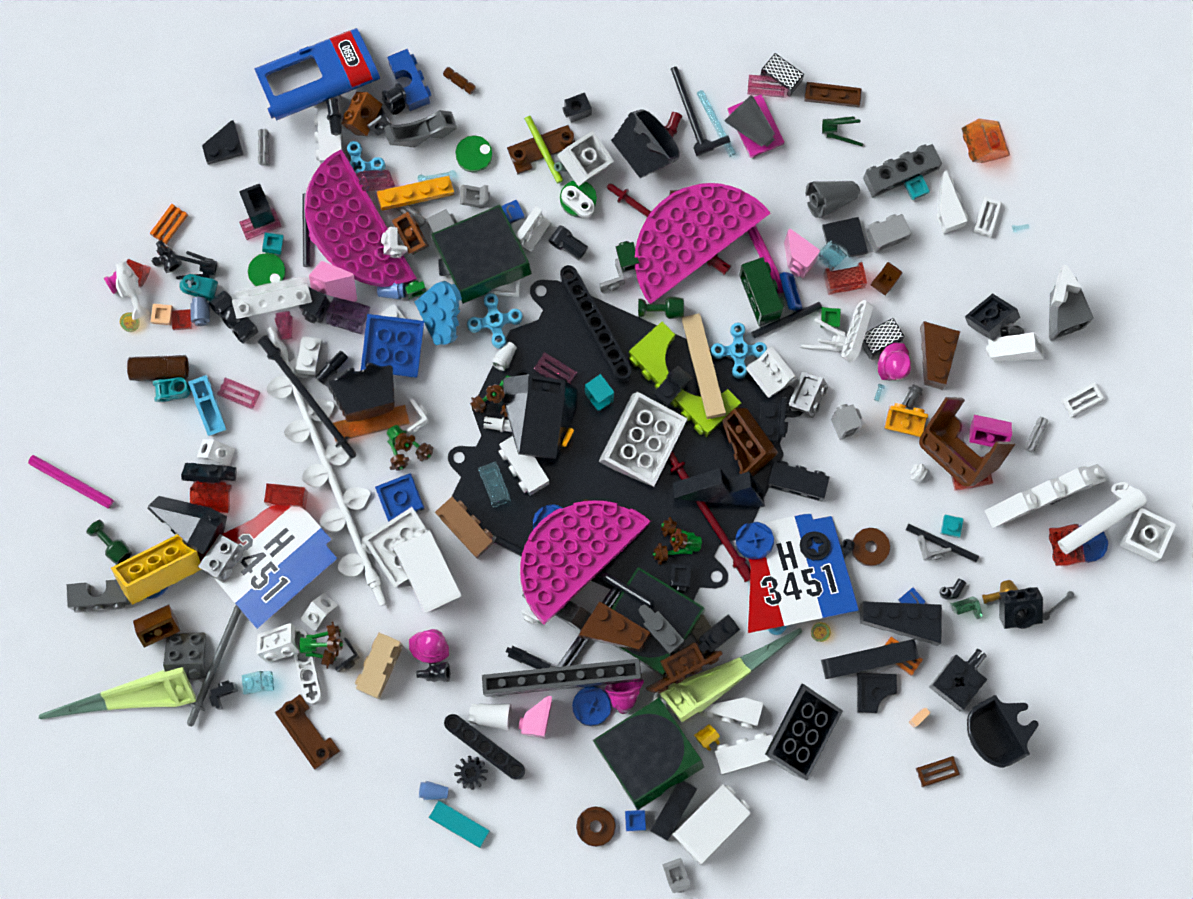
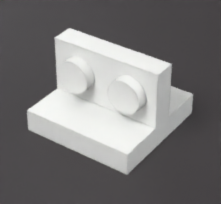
[746,347,798,398]

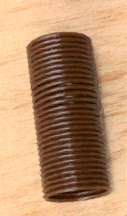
[127,355,189,381]

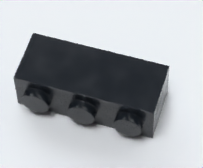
[766,460,830,502]
[650,781,698,841]

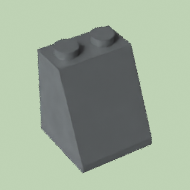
[1049,277,1094,341]

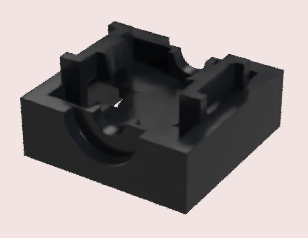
[965,293,1021,341]

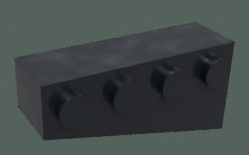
[860,601,942,646]

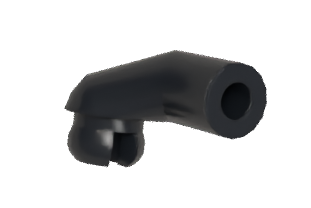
[840,539,855,559]
[939,578,966,600]

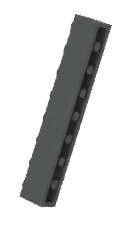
[482,659,642,697]

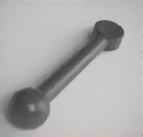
[1043,591,1074,620]

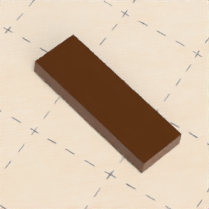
[804,82,862,108]

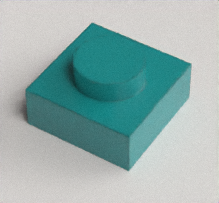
[904,175,930,201]
[262,232,284,255]
[940,514,964,538]

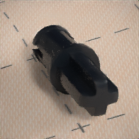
[326,98,342,136]
[314,351,348,385]

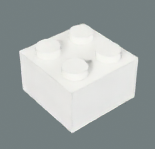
[557,131,614,187]
[1119,507,1176,562]

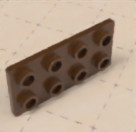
[646,643,723,694]

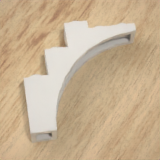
[984,464,1106,528]

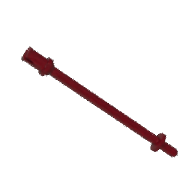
[607,183,731,275]
[668,451,751,583]

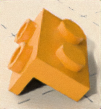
[884,403,929,437]

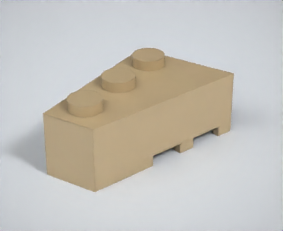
[355,632,403,699]

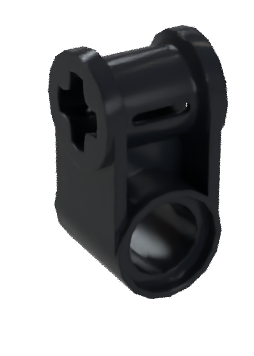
[382,83,406,115]

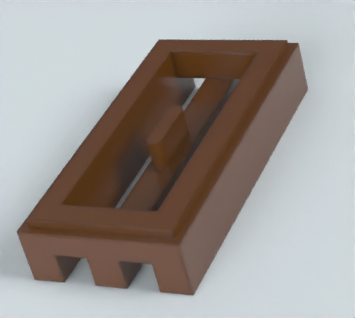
[915,756,960,787]

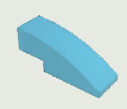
[188,375,226,436]

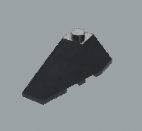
[147,496,227,554]

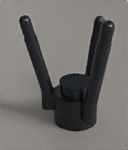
[171,251,217,279]

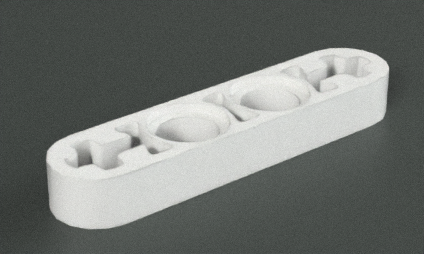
[841,300,873,362]
[294,629,322,704]

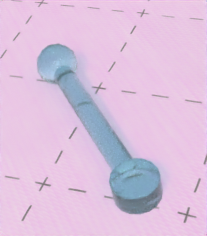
[417,170,456,182]

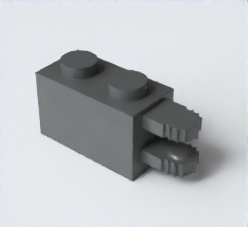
[638,604,685,655]

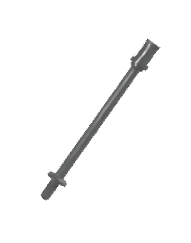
[187,605,241,727]

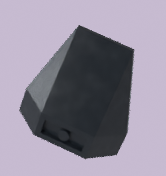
[503,374,577,460]

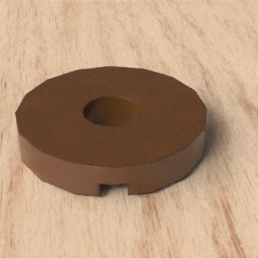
[852,528,890,566]
[576,806,616,847]

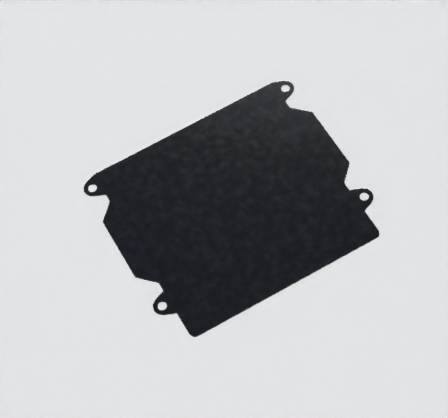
[448,280,804,601]

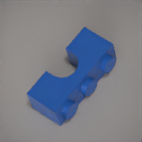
[387,48,432,111]

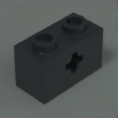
[299,287,331,324]

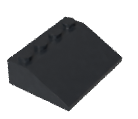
[765,684,843,781]

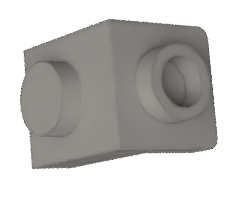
[460,184,490,208]
[662,858,691,893]

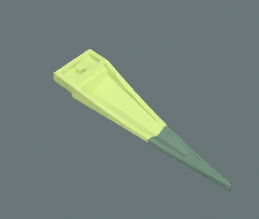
[660,628,802,722]
[38,667,196,719]

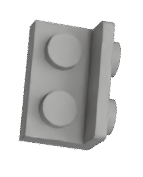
[789,372,828,418]

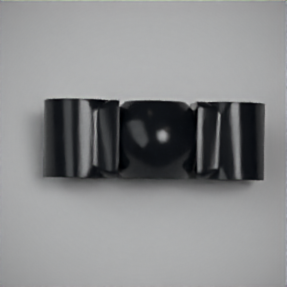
[209,291,259,344]

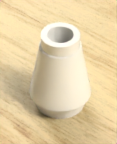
[492,342,517,371]

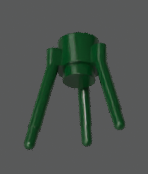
[822,116,863,146]

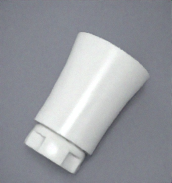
[469,703,512,731]

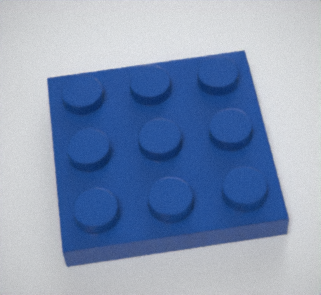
[360,314,424,378]

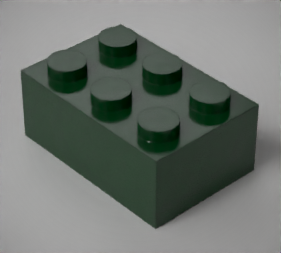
[739,257,785,326]

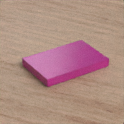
[727,94,784,158]

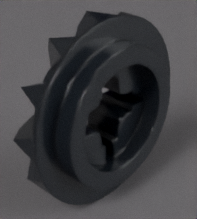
[799,531,831,561]

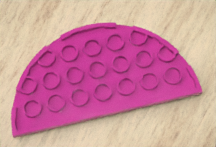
[304,149,417,287]
[635,183,771,304]
[520,500,651,625]

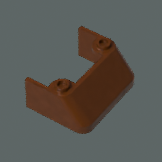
[919,397,1015,487]

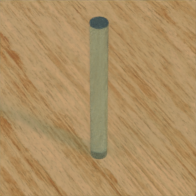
[696,90,736,157]

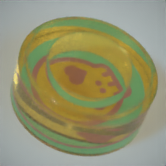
[119,312,140,332]
[811,622,831,642]

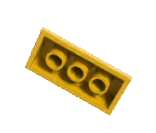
[111,534,202,605]

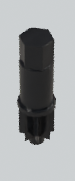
[505,645,552,669]

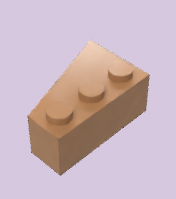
[435,497,494,559]

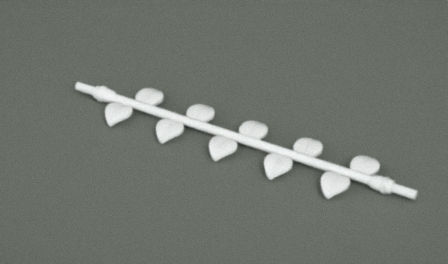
[266,326,387,606]

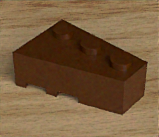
[920,321,960,390]
[722,408,778,476]
[579,601,651,652]

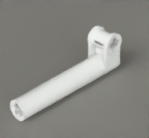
[1058,482,1147,554]

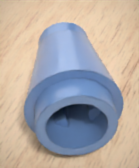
[377,283,406,300]
[419,781,448,800]

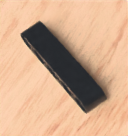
[821,639,919,679]
[444,714,525,780]

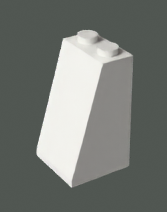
[393,528,461,613]
[671,784,751,864]

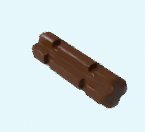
[443,67,476,94]

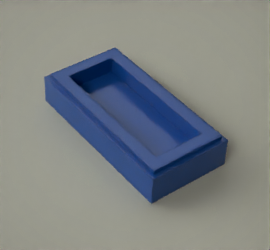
[779,272,803,311]

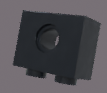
[999,587,1043,629]

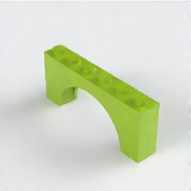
[628,321,741,437]

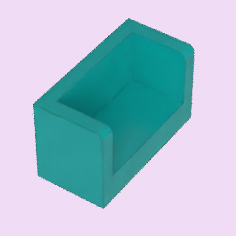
[585,374,614,411]

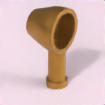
[982,580,1018,604]

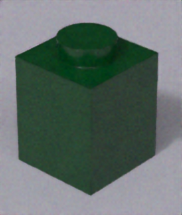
[615,241,639,272]

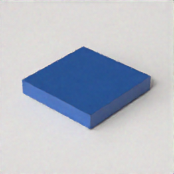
[375,473,425,522]

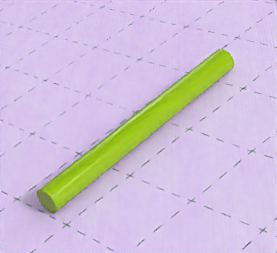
[524,115,563,184]

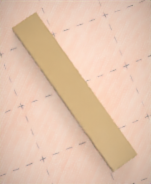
[682,313,726,419]

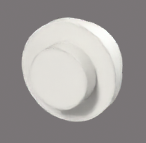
[910,463,927,482]

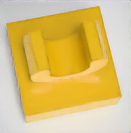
[694,724,720,751]

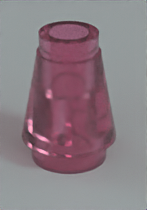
[274,311,293,340]

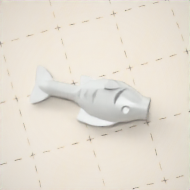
[115,261,150,320]

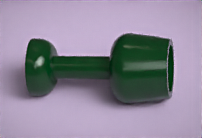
[638,296,684,319]
[86,519,132,565]

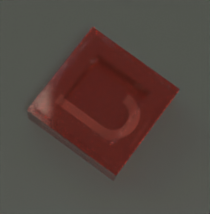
[171,309,192,331]

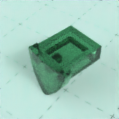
[951,596,982,620]

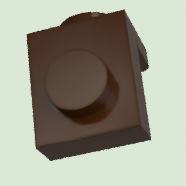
[870,262,903,296]

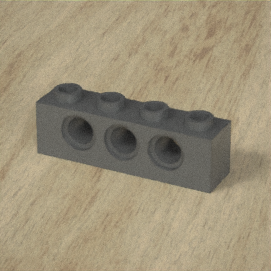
[863,144,942,198]

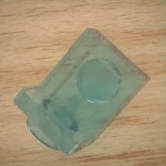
[241,671,274,695]

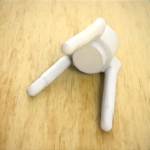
[801,318,846,352]

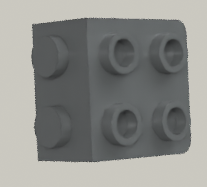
[163,632,207,679]

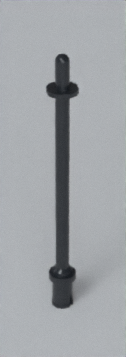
[258,335,356,459]

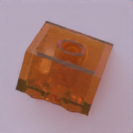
[961,118,1010,163]

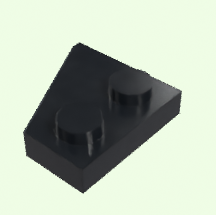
[202,120,244,165]

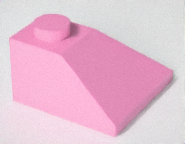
[309,261,357,302]
[518,696,552,739]

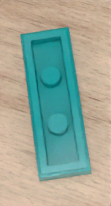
[428,800,490,848]

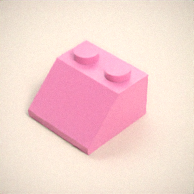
[784,229,821,278]

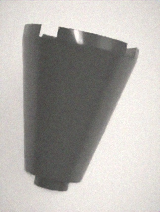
[724,95,775,147]
[805,181,860,218]

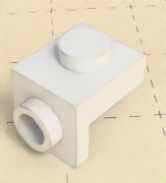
[381,226,408,258]

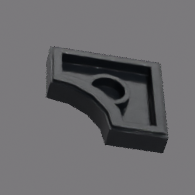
[822,217,868,257]
[857,673,897,713]

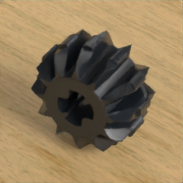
[454,756,488,790]

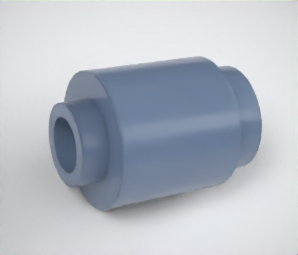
[190,297,210,326]

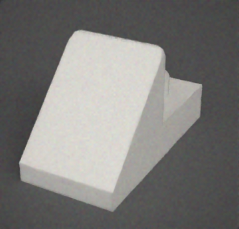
[1051,265,1082,307]

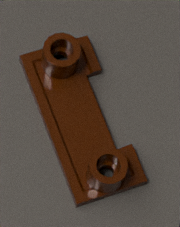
[507,125,575,175]
[274,694,340,770]

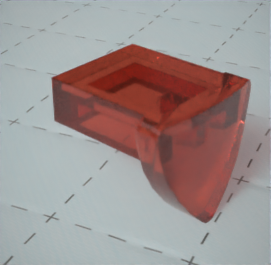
[127,259,151,287]

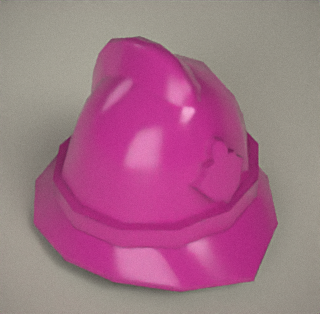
[878,343,911,380]
[409,629,449,663]
[605,679,644,714]

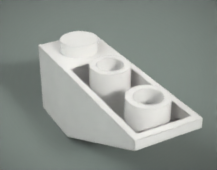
[936,171,968,234]
[702,697,763,729]

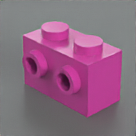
[969,414,1012,447]

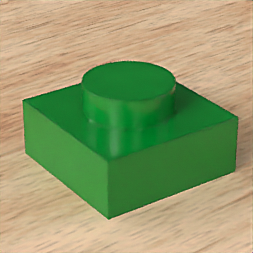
[405,281,426,299]
[820,307,841,329]

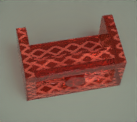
[823,262,867,295]
[264,483,308,510]

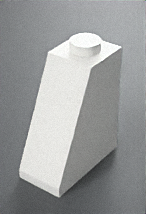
[986,333,1043,361]

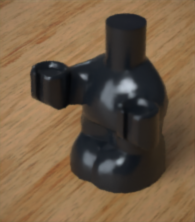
[151,240,182,273]
[416,662,451,682]

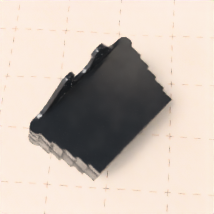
[611,109,680,179]
[329,363,395,422]
[967,695,1039,768]

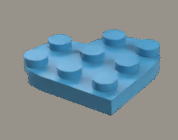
[415,281,462,345]

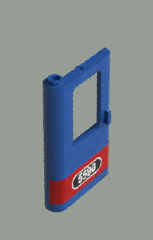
[254,28,380,121]

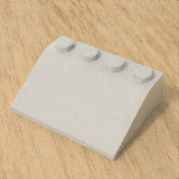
[599,392,687,487]

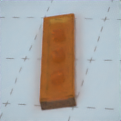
[333,405,410,442]

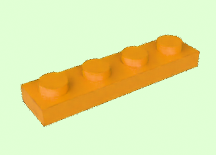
[377,176,454,211]

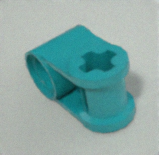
[179,274,218,301]
[153,378,191,402]

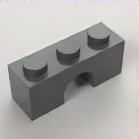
[66,579,131,613]

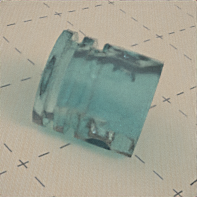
[819,240,847,271]

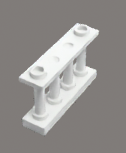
[232,275,312,319]

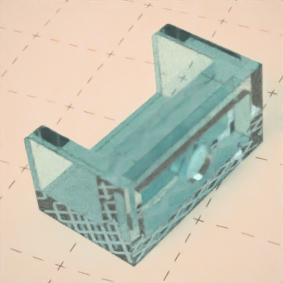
[478,461,511,507]

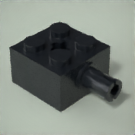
[929,649,987,712]

